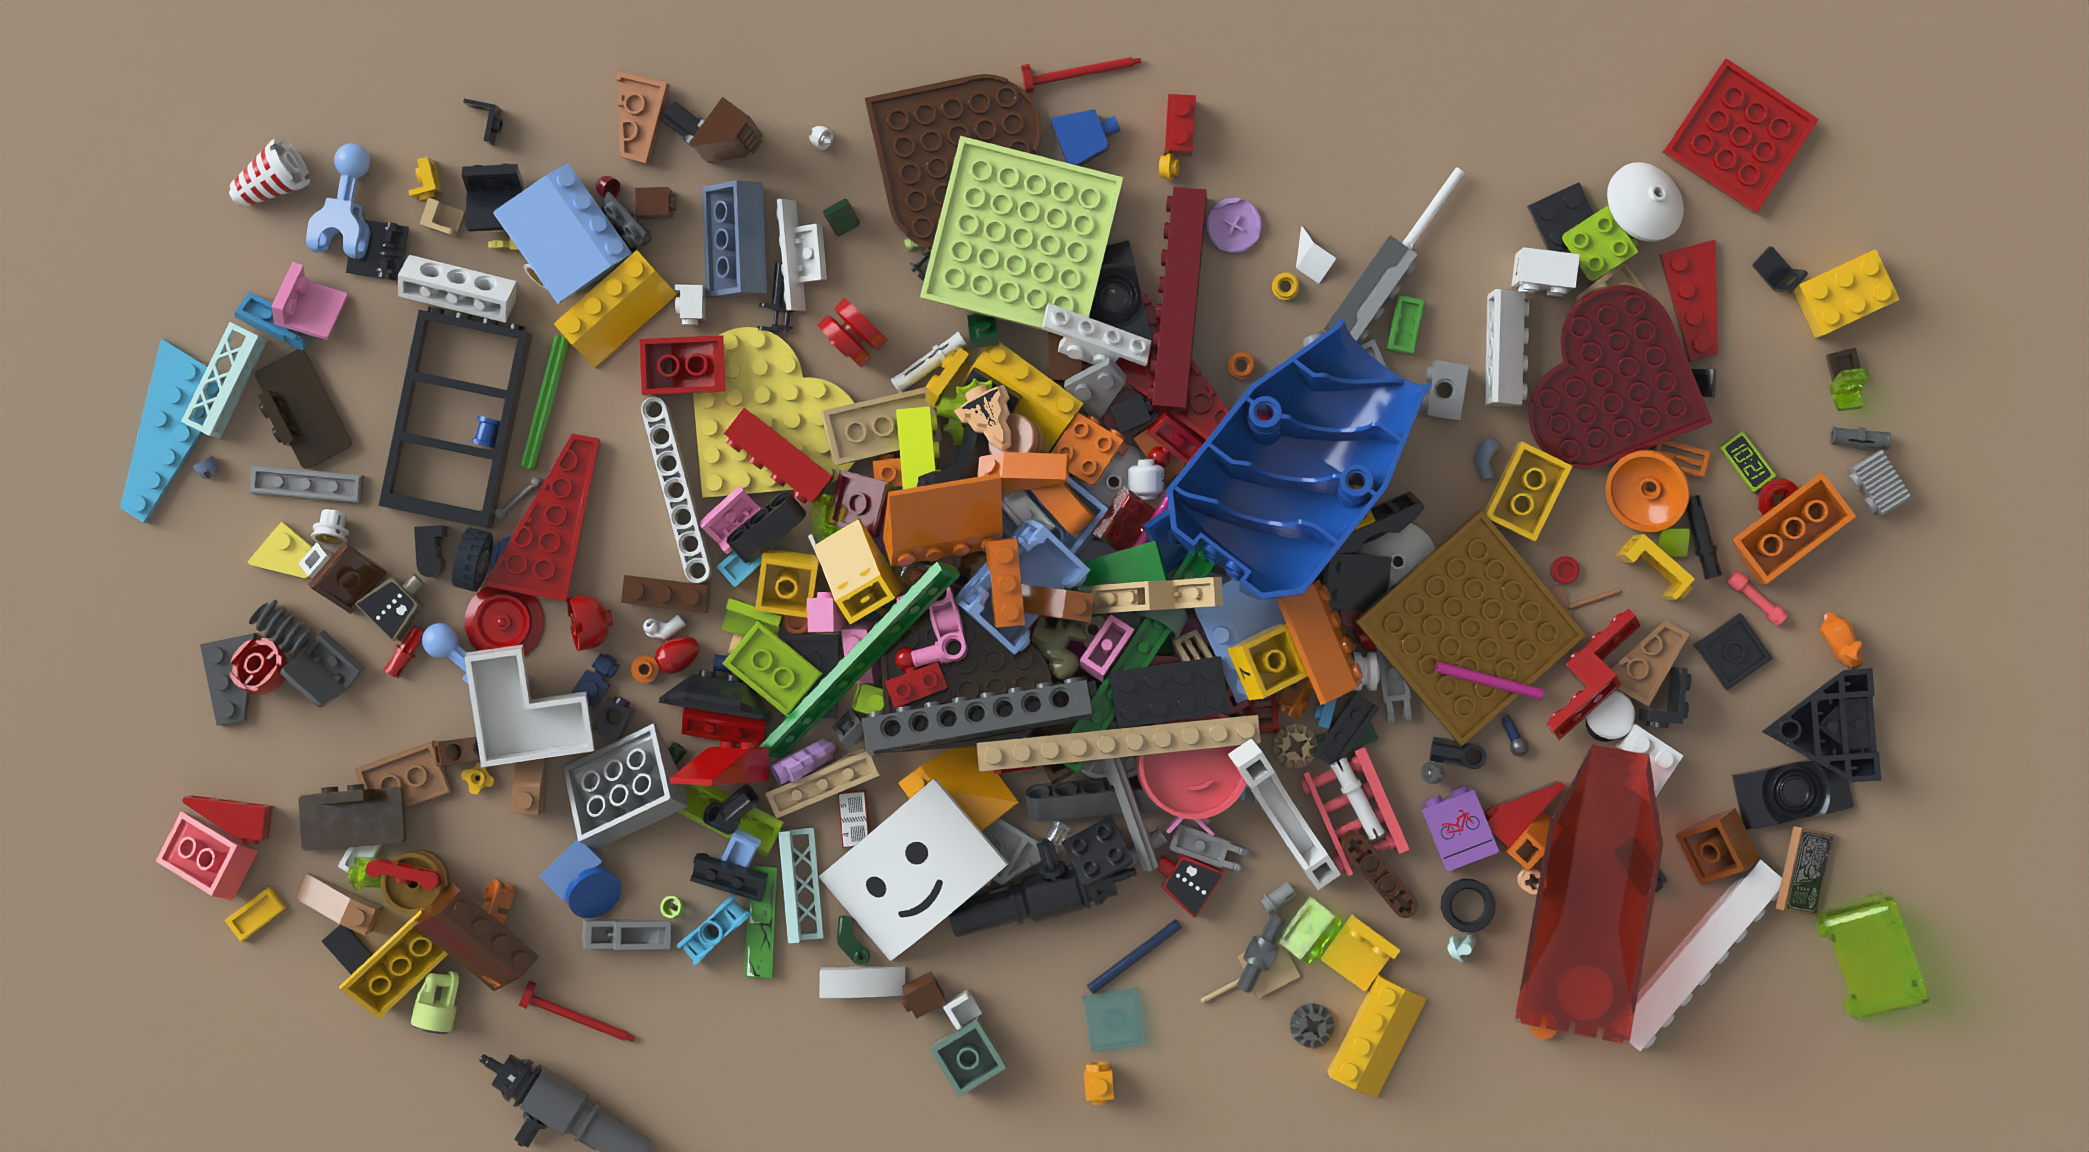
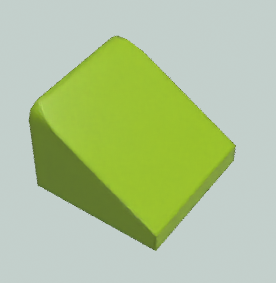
[1658,528,1690,557]

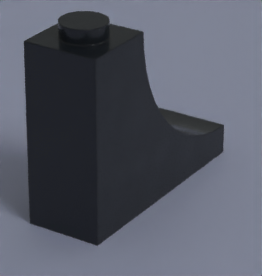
[917,424,990,487]

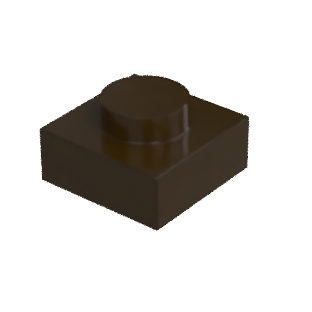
[1826,347,1862,382]

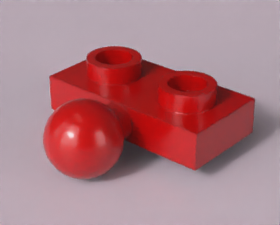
[1148,410,1205,468]
[885,647,948,708]

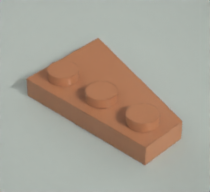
[616,71,670,165]

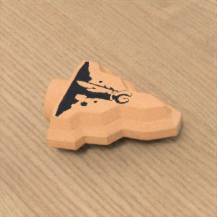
[954,385,1011,452]

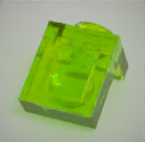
[1829,368,1870,411]
[348,857,389,892]

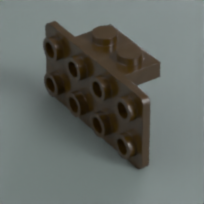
[255,349,352,469]
[298,784,407,851]

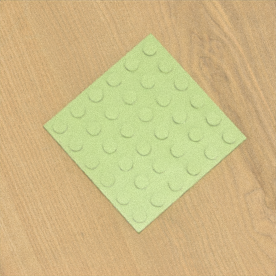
[920,136,1123,332]

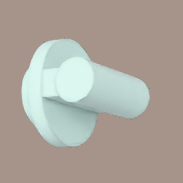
[1448,935,1477,963]

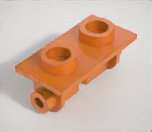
[1278,676,1315,720]
[483,877,516,925]

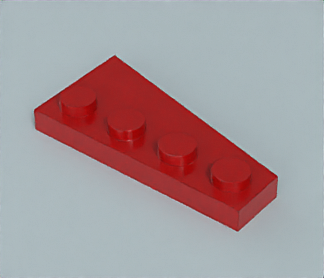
[1659,239,1718,362]

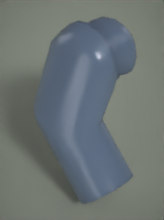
[1474,439,1500,481]

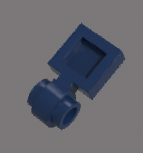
[571,653,620,708]

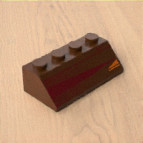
[689,97,763,163]
[413,881,539,991]

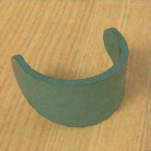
[1136,609,1187,640]

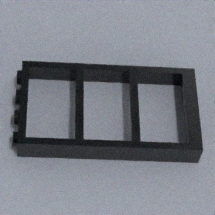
[378,306,533,529]

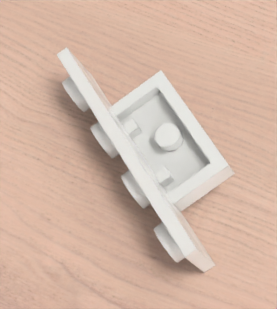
[776,199,827,311]
[1042,303,1151,366]

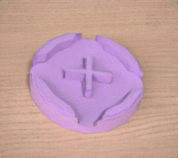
[1206,198,1262,254]

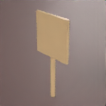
[1201,936,1301,1003]

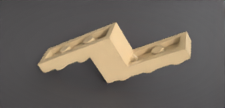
[1090,577,1223,614]

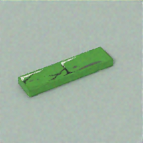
[744,865,778,978]

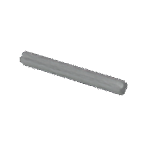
[1104,757,1159,871]

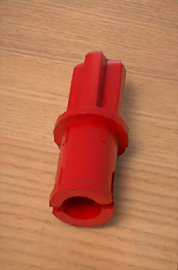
[384,625,425,678]

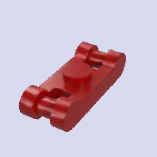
[365,858,443,890]

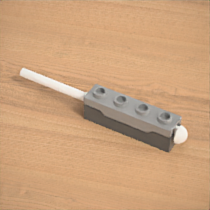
[1324,167,1465,345]

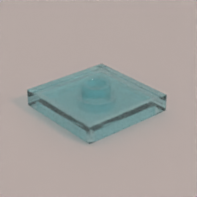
[1082,987,1146,1052]

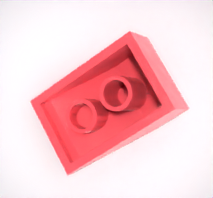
[156,812,258,901]

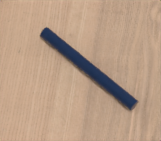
[1087,919,1182,994]

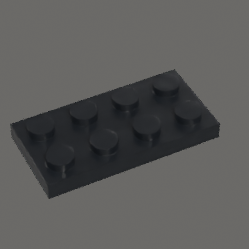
[1108,656,1229,729]

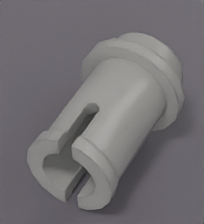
[1260,881,1297,915]

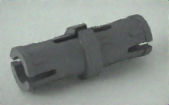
[1830,427,1891,450]

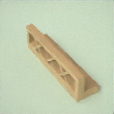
[765,747,880,819]

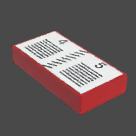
[838,790,870,848]

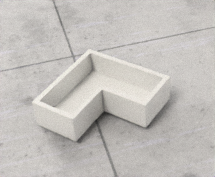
[464,645,595,767]

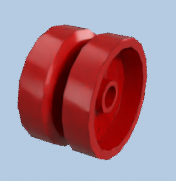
[817,298,888,368]

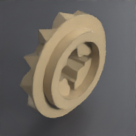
[1273,724,1318,769]

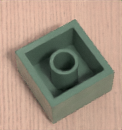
[929,1016,1007,1097]

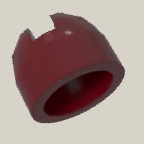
[596,176,620,198]

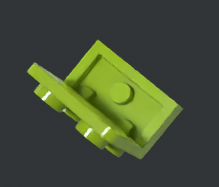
[1562,205,1639,281]

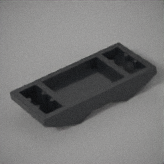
[1089,240,1153,347]
[1336,491,1425,554]
[1732,759,1854,830]

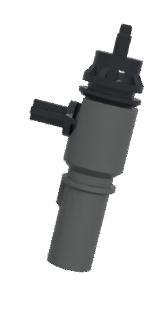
[479,1054,653,1152]

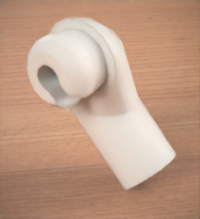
[643,615,686,640]

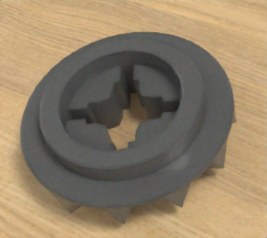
[1290,1003,1335,1049]

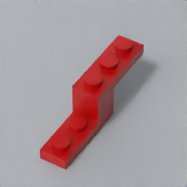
[1546,609,1641,741]

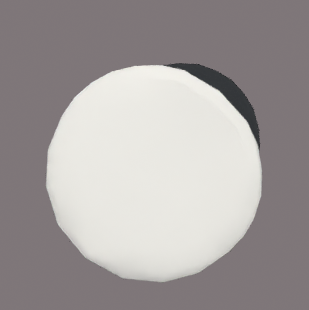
[1586,691,1635,742]

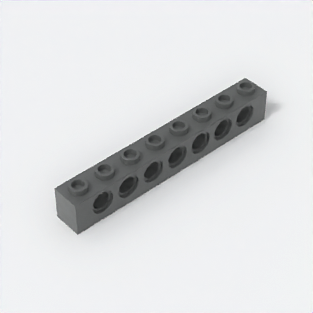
[862,677,1093,756]

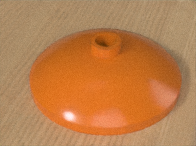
[1605,450,1690,532]

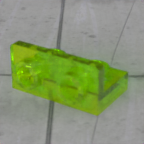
[1277,896,1342,964]

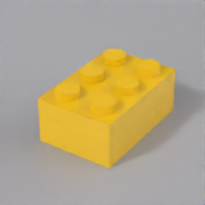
[1793,249,1900,338]
[1484,442,1572,542]

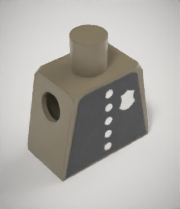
[355,573,426,641]

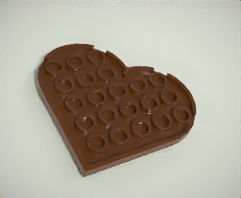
[865,74,1041,250]

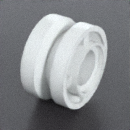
[1352,652,1380,691]

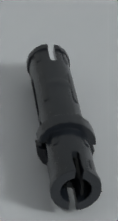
[1686,495,1723,580]

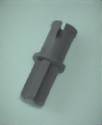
[1421,762,1444,784]

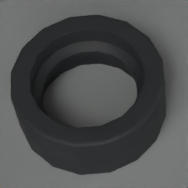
[1440,878,1496,933]

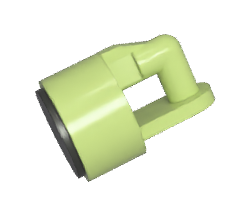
[411,971,459,1034]

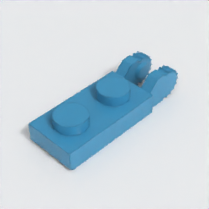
[234,292,314,351]

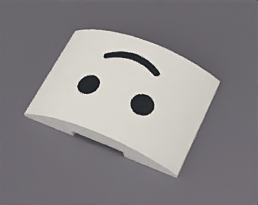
[819,778,1009,961]

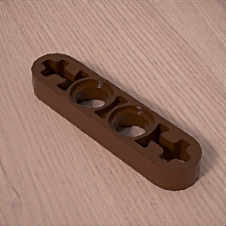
[1341,830,1418,918]

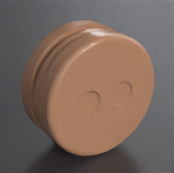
[989,414,1043,455]

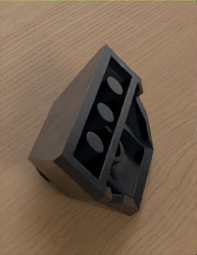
[659,669,772,721]

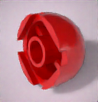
[567,595,613,651]
[230,638,288,695]

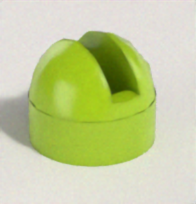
[660,896,685,918]

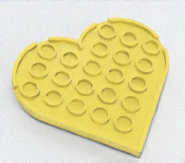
[693,327,856,498]

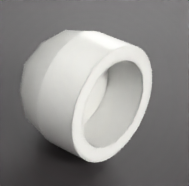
[809,126,834,150]

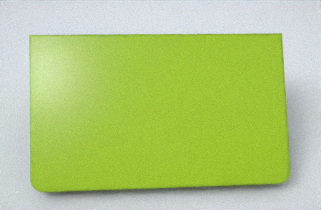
[722,598,784,637]

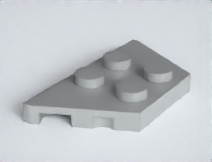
[982,818,1041,885]

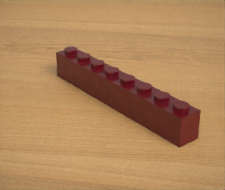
[1148,187,1207,413]

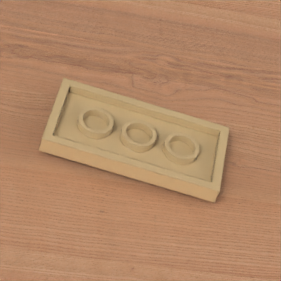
[821,387,943,466]

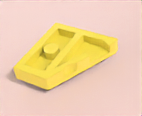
[247,522,313,579]

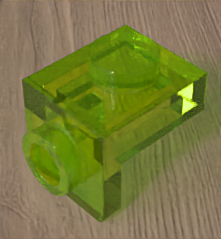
[810,494,842,540]

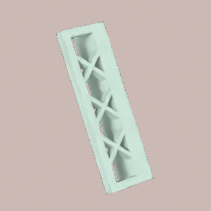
[181,322,268,439]
[778,827,824,943]

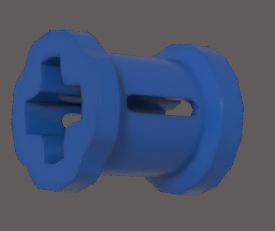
[471,416,500,448]

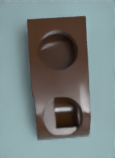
[433,737,480,767]

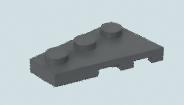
[200,633,257,726]

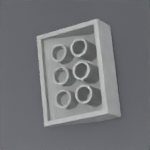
[563,723,689,849]

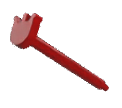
[1020,57,1141,93]
[518,981,635,1042]

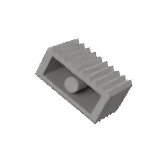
[1848,450,1912,516]

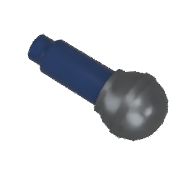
[1501,715,1529,757]

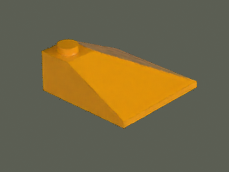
[899,747,1019,832]

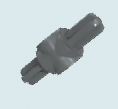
[1237,914,1286,993]

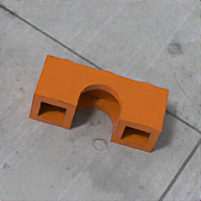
[985,538,1025,628]

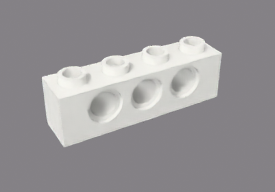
[398,255,517,323]

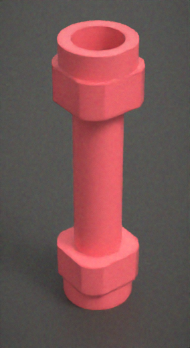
[1726,570,1788,626]

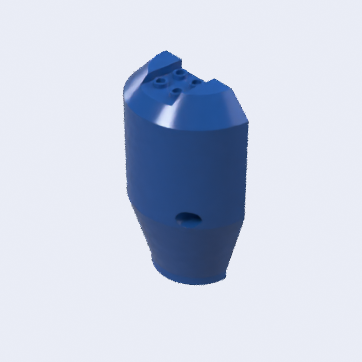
[1166,318,1432,600]

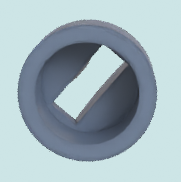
[193,456,218,479]

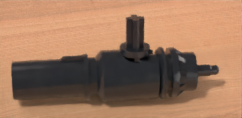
[949,839,1137,938]

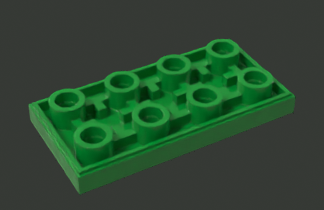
[1063,541,1168,625]

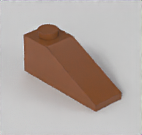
[1021,584,1095,623]

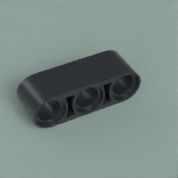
[726,491,807,563]

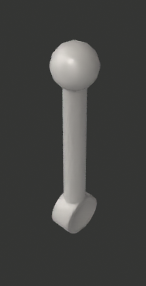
[495,477,541,519]

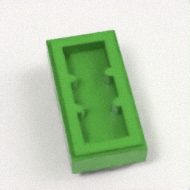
[1386,295,1426,355]

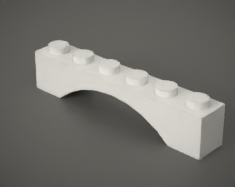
[1228,739,1341,890]

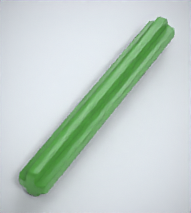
[521,335,570,470]

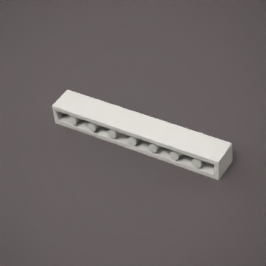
[1610,859,1782,1051]

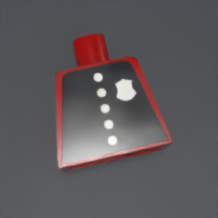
[1155,854,1224,918]

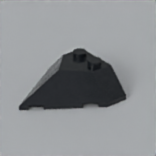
[1761,668,1881,782]

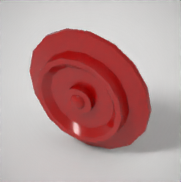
[465,587,544,656]

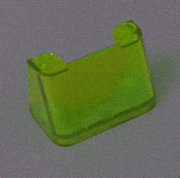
[1816,891,1930,1020]

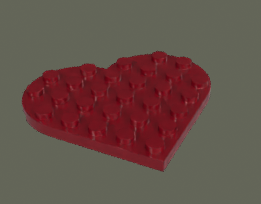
[1529,285,1713,469]

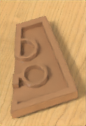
[1611,620,1690,707]

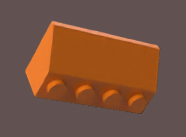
[1731,472,1856,584]
[1277,579,1363,705]

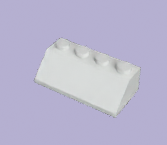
[1485,289,1529,406]

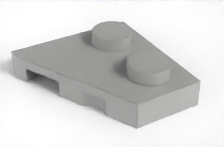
[1064,357,1126,420]

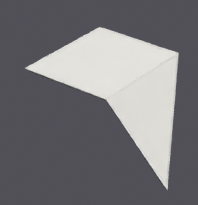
[1296,226,1336,284]

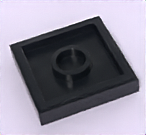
[1693,613,1773,690]

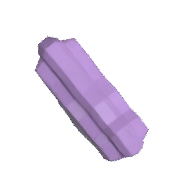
[770,739,836,786]

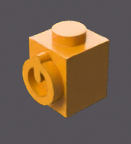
[1084,1061,1114,1105]

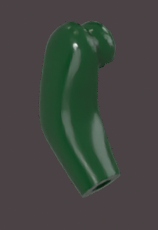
[837,916,870,965]

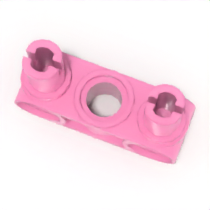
[896,586,968,667]

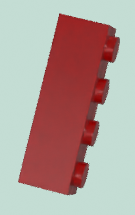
[724,408,834,504]

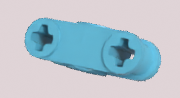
[676,893,752,966]

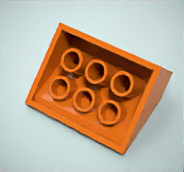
[883,473,1003,567]

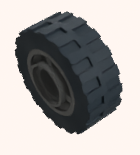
[452,527,493,592]

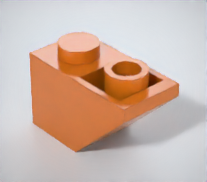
[1503,811,1561,871]

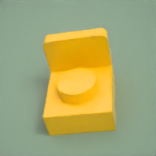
[409,157,442,202]

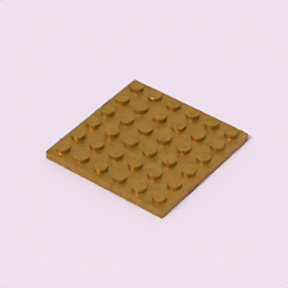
[1354,510,1586,746]

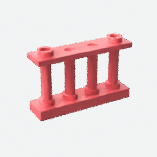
[1299,746,1410,876]

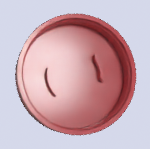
[1136,713,1247,819]

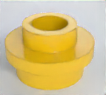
[1159,153,1179,181]
[1271,273,1299,301]

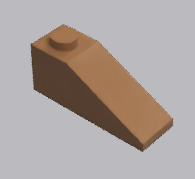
[510,758,548,815]
[296,873,383,935]

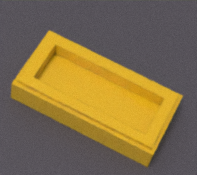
[224,886,287,942]

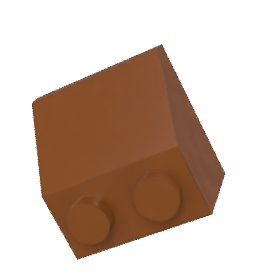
[1676,808,1761,885]

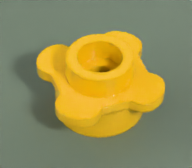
[461,762,494,794]

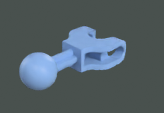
[306,143,371,259]
[422,623,531,700]

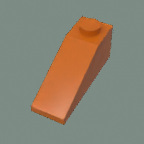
[978,452,1070,495]

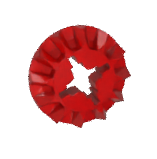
[1757,478,1798,515]

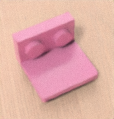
[271,262,347,340]

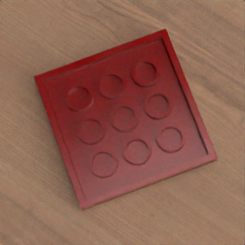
[1662,58,1819,214]

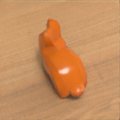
[1819,612,1862,669]

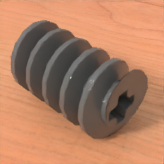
[249,599,312,659]

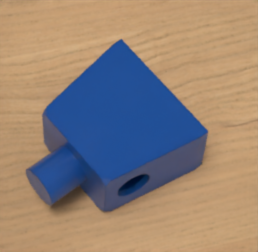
[1051,110,1120,166]

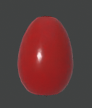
[654,637,700,674]

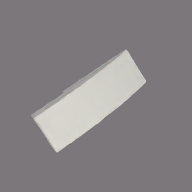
[819,966,906,998]

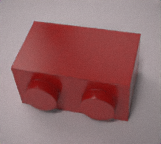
[1164,94,1196,156]

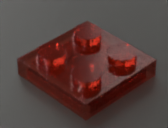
[1093,486,1156,552]

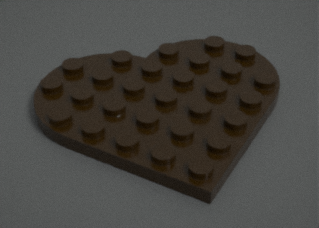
[881,583,1052,753]

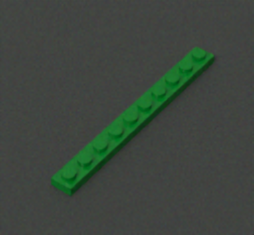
[1062,550,1215,773]
[759,561,960,759]

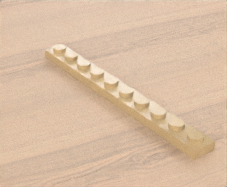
[976,715,1261,772]

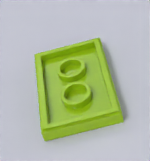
[722,620,823,716]

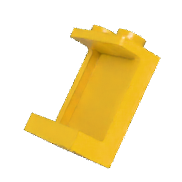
[1615,534,1695,600]

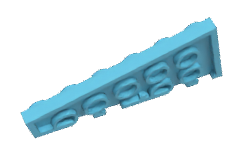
[120,338,226,523]

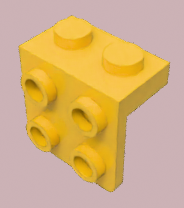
[925,348,971,426]

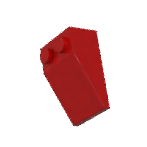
[639,335,726,397]
[670,741,769,786]

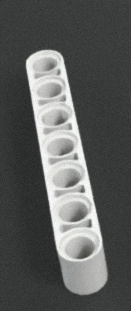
[641,397,713,583]

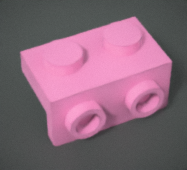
[699,486,761,554]

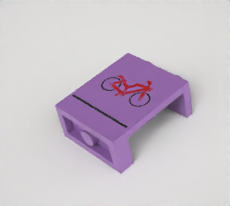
[1422,785,1499,872]

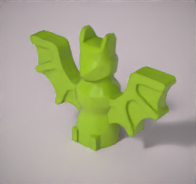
[936,378,992,445]

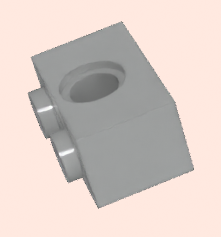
[1421,360,1469,422]

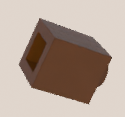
[635,187,677,219]
[900,971,946,1019]

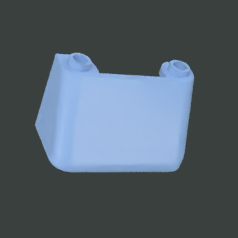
[955,519,1090,655]

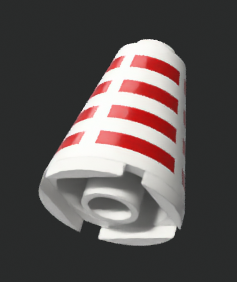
[229,137,310,207]

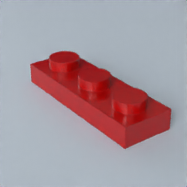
[681,707,767,747]

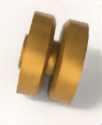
[381,849,450,914]

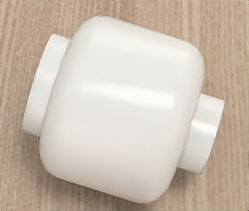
[1128,459,1164,500]

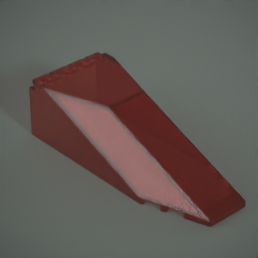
[1515,744,1663,1044]

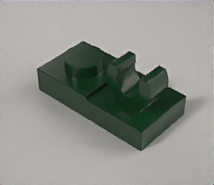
[967,313,999,349]

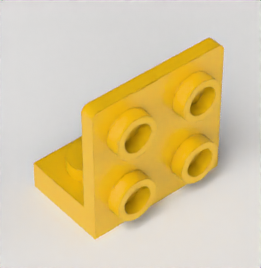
[1321,914,1401,991]

